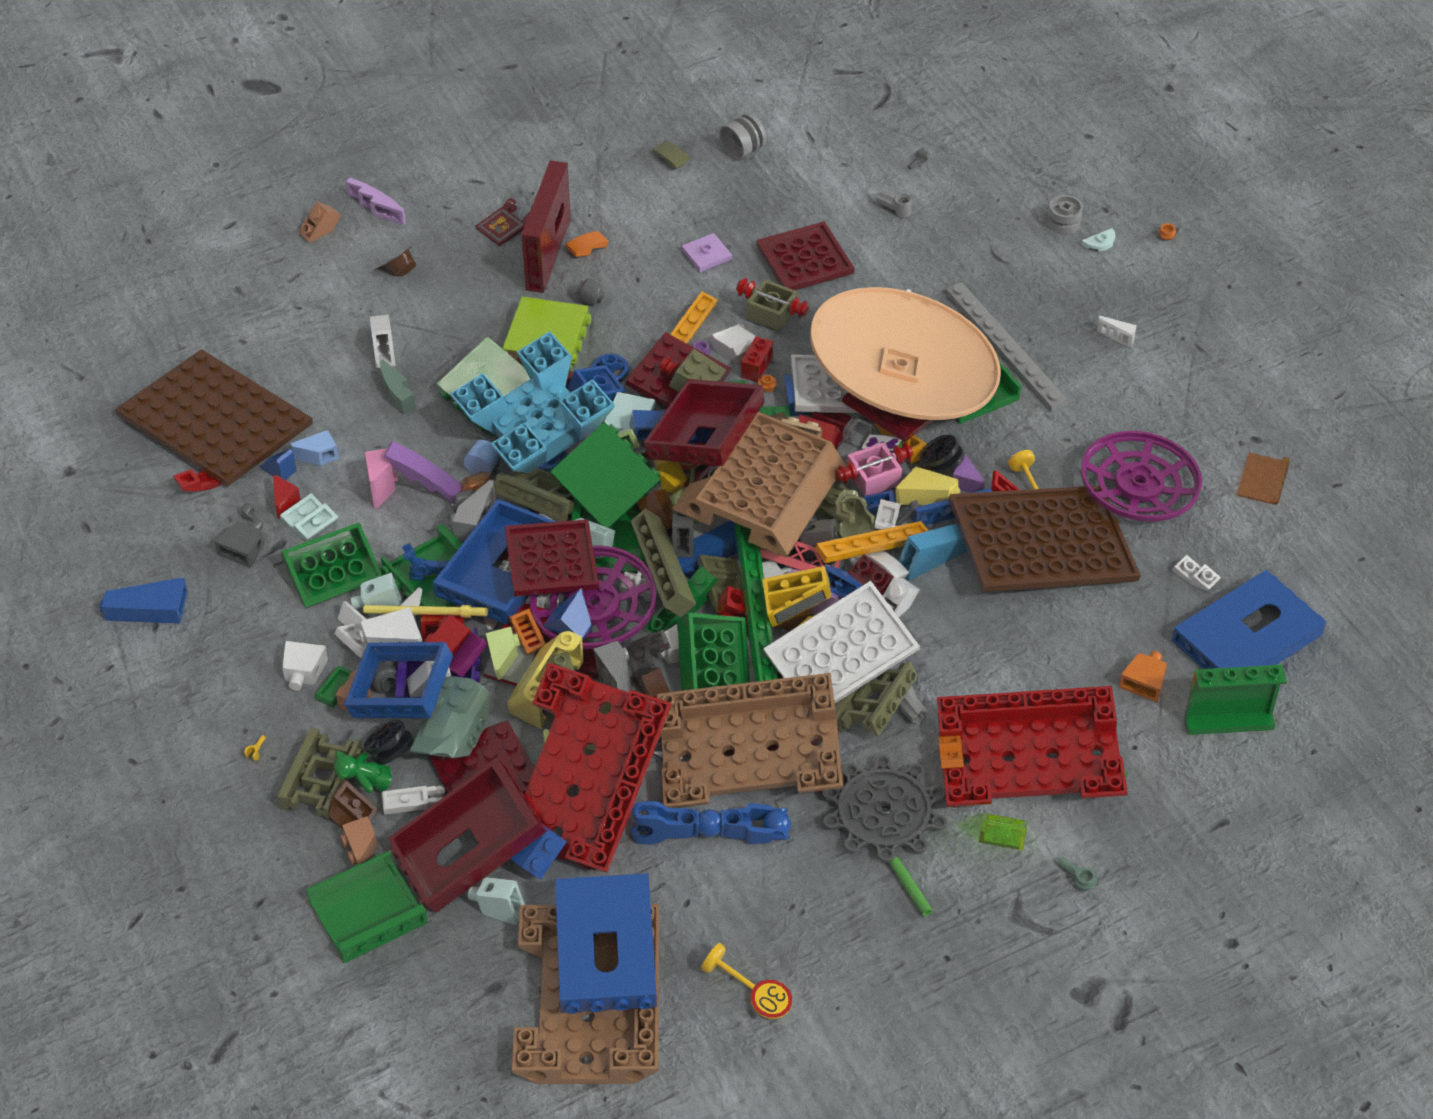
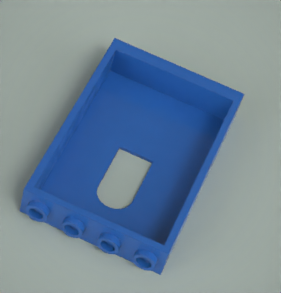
[433,499,556,625]
[1171,570,1326,669]
[555,873,657,1014]

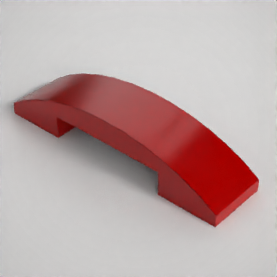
[173,469,222,492]

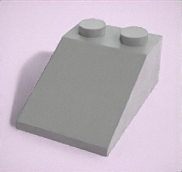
[450,480,496,544]
[594,641,632,692]

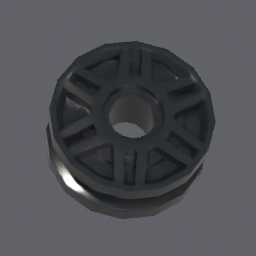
[919,435,965,475]
[364,719,413,765]

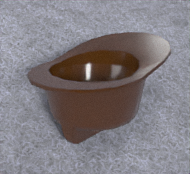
[374,246,416,276]

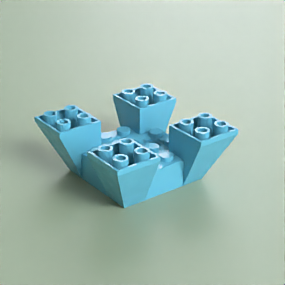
[450,331,615,473]

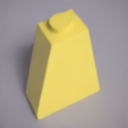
[896,467,960,506]

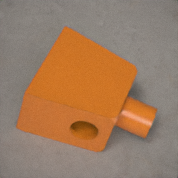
[1119,651,1167,702]

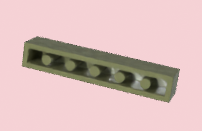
[631,508,696,617]

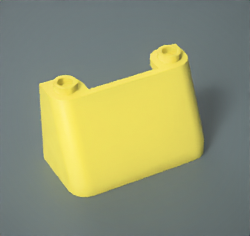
[507,631,583,729]

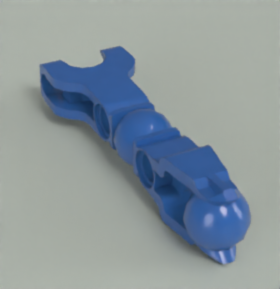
[631,801,791,844]

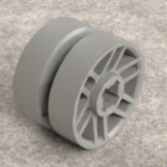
[1047,195,1083,235]

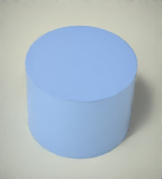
[464,440,501,477]

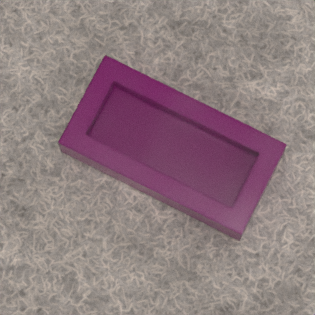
[449,633,488,678]

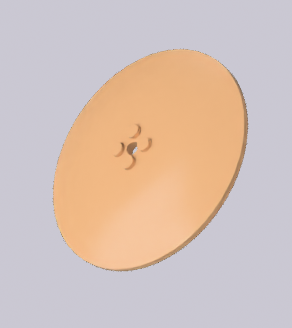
[810,287,1001,420]

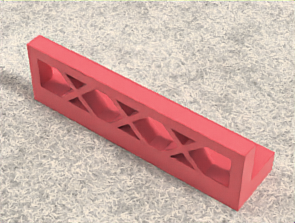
[760,541,841,571]

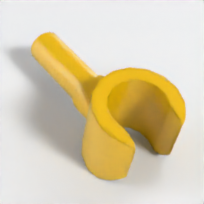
[244,735,266,761]

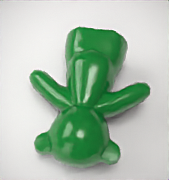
[333,751,392,793]

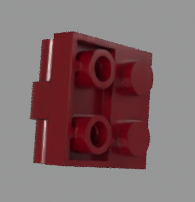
[848,554,894,595]

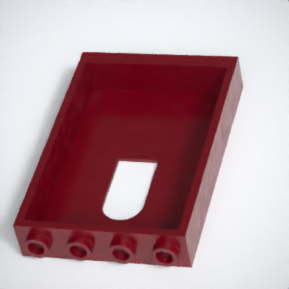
[521,160,571,293]
[644,379,765,467]
[388,758,547,913]

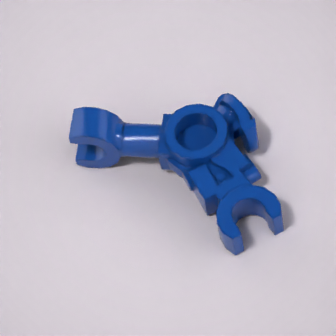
[402,543,449,581]

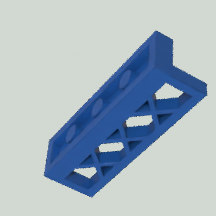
[909,488,993,526]

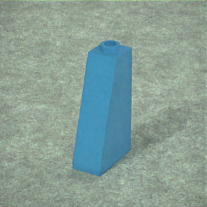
[899,523,967,581]

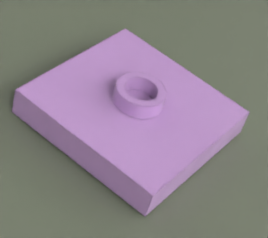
[682,233,732,272]

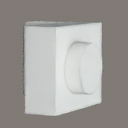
[874,499,900,530]

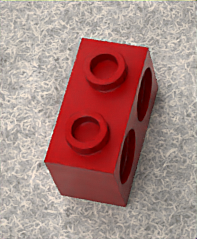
[741,336,773,383]
[717,586,748,628]

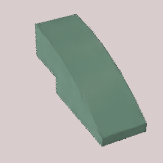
[380,359,416,415]

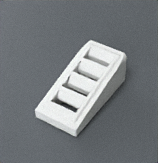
[1097,316,1137,348]

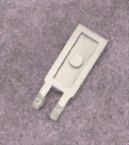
[382,786,445,815]

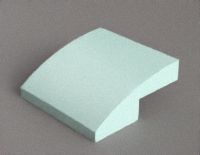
[280,493,339,541]

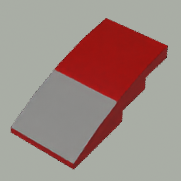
[483,603,549,686]

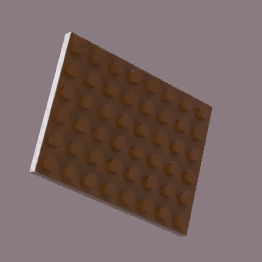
[115,349,313,487]
[948,485,1141,592]

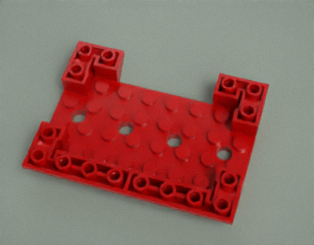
[525,662,672,873]
[937,686,1128,807]

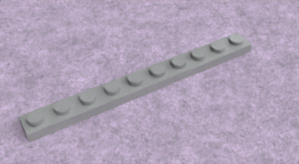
[946,282,1068,412]

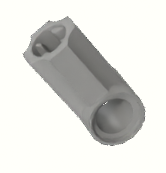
[876,188,911,218]
[898,686,928,724]

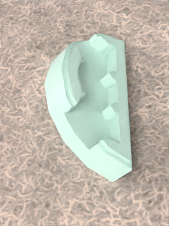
[1081,228,1115,251]

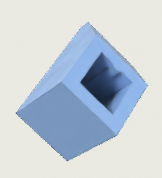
[290,430,339,466]

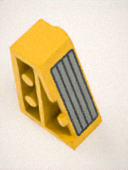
[762,566,832,627]

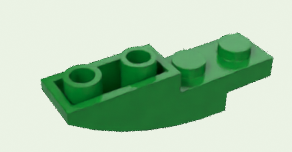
[644,566,718,637]

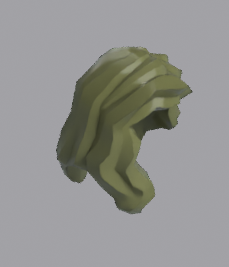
[834,490,874,538]

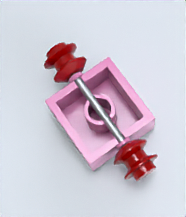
[836,442,913,496]

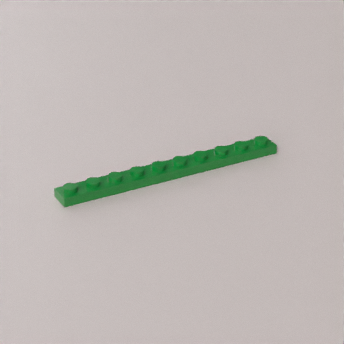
[735,523,778,682]

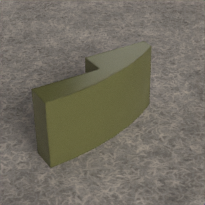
[652,140,690,169]

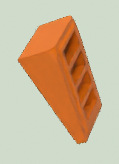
[510,609,546,655]

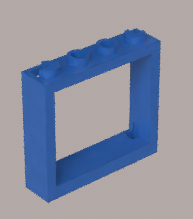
[344,642,453,718]

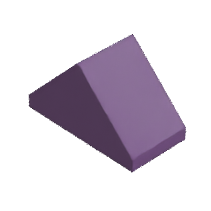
[953,454,984,493]

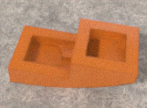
[565,231,609,257]
[938,735,964,769]

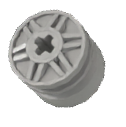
[719,113,766,160]

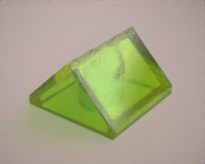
[979,813,1028,851]

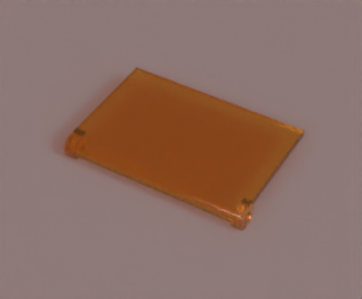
[1237,452,1290,505]

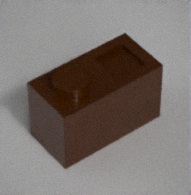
[637,489,674,535]

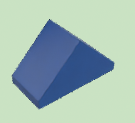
[260,449,296,480]
[825,564,862,598]

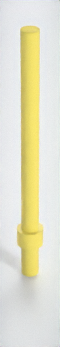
[363,605,488,618]

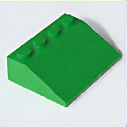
[281,522,383,608]
[677,613,750,691]

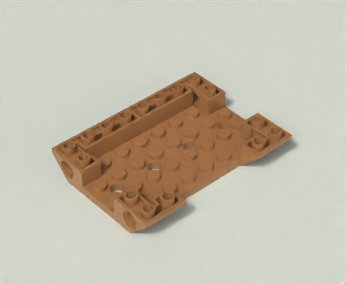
[672,412,845,558]
[657,673,843,808]
[512,904,660,1084]

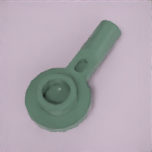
[1058,857,1098,890]

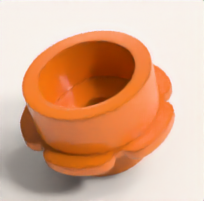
[1158,223,1176,240]
[758,375,777,393]

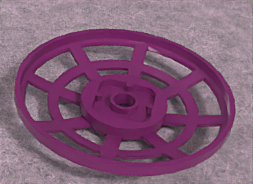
[1080,431,1202,522]
[529,545,657,649]

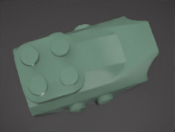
[408,676,489,758]

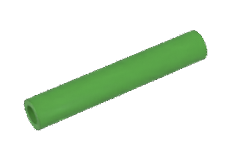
[889,857,933,917]

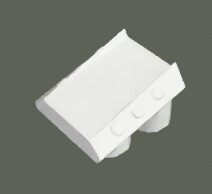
[708,325,755,363]

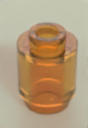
[461,471,492,492]

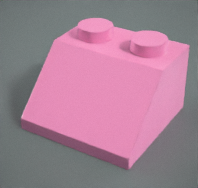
[365,449,398,508]

